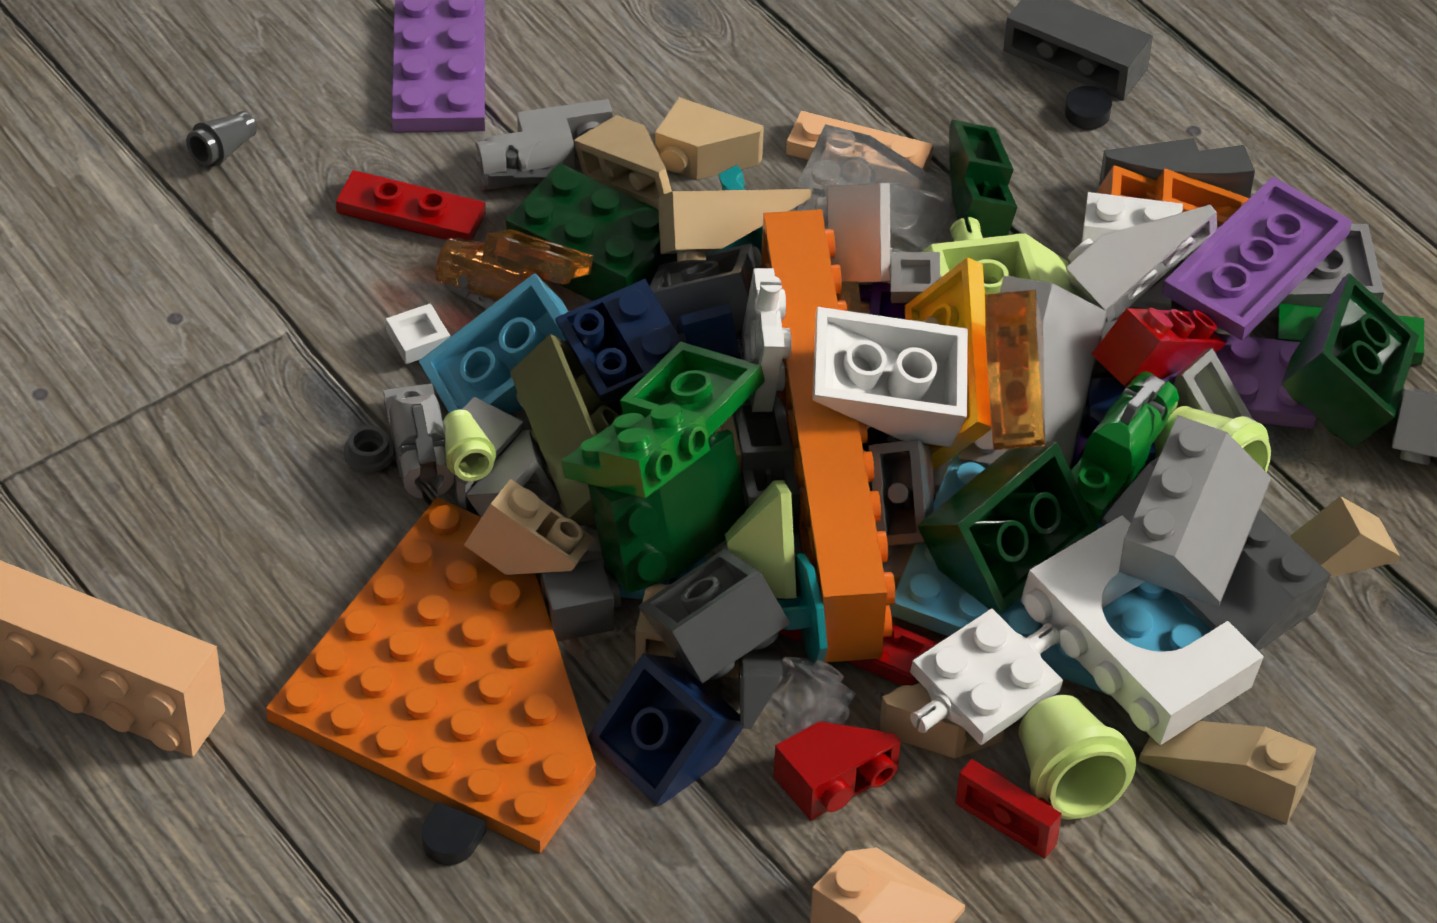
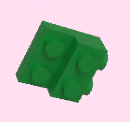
[620,341,765,438]
[561,404,710,498]

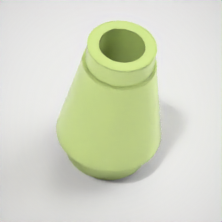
[443,409,496,481]

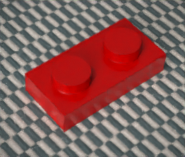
[955,759,1062,859]

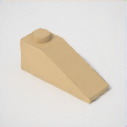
[573,115,672,209]
[658,189,811,263]
[1139,721,1316,824]

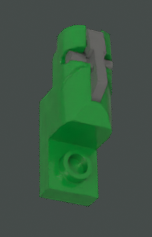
[1071,371,1179,524]

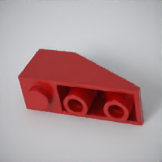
[1091,307,1226,387]

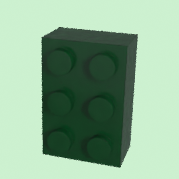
[506,163,677,301]

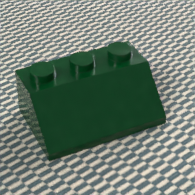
[917,442,1098,614]

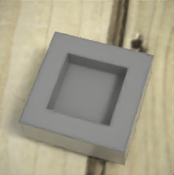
[891,252,940,303]

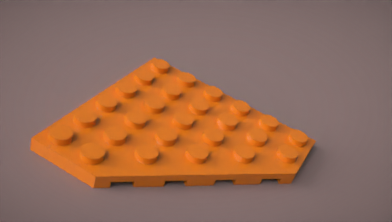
[266,497,596,853]

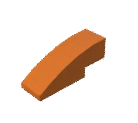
[1098,165,1250,227]

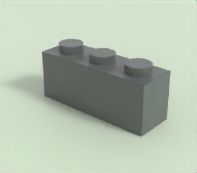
[1003,0,1153,101]

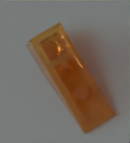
[985,289,1045,450]

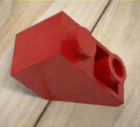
[773,721,901,821]

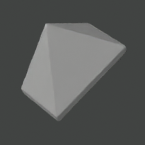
[1174,348,1253,420]

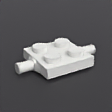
[742,268,792,412]
[910,608,1063,745]

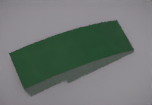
[949,119,1018,237]

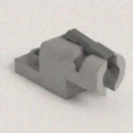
[475,99,612,190]
[383,383,454,499]

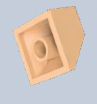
[810,847,965,923]

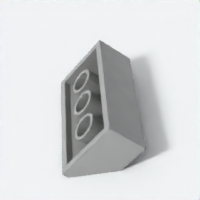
[959,276,1107,470]

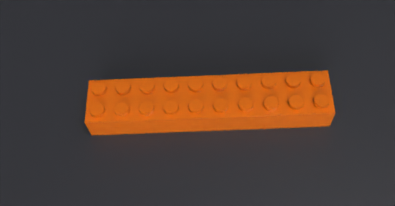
[761,209,895,662]

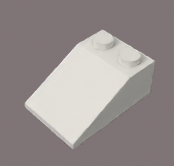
[1066,205,1217,322]
[812,307,968,447]

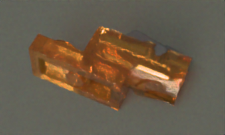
[435,229,594,309]

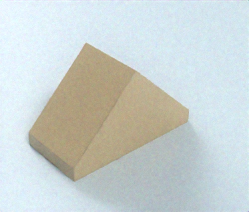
[1290,496,1400,578]

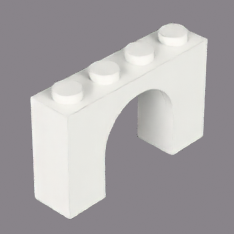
[1020,515,1264,746]

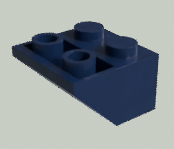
[555,279,682,403]

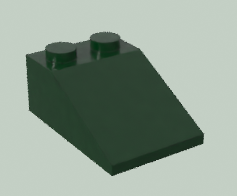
[1281,273,1419,448]
[588,429,746,594]

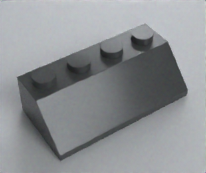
[1100,456,1331,651]

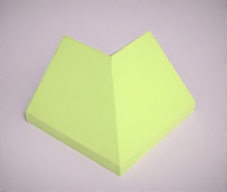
[725,480,797,599]

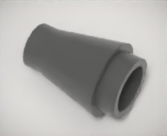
[186,111,257,166]

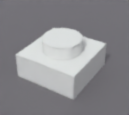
[386,303,450,364]

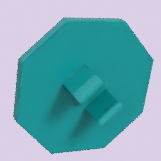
[777,553,828,667]

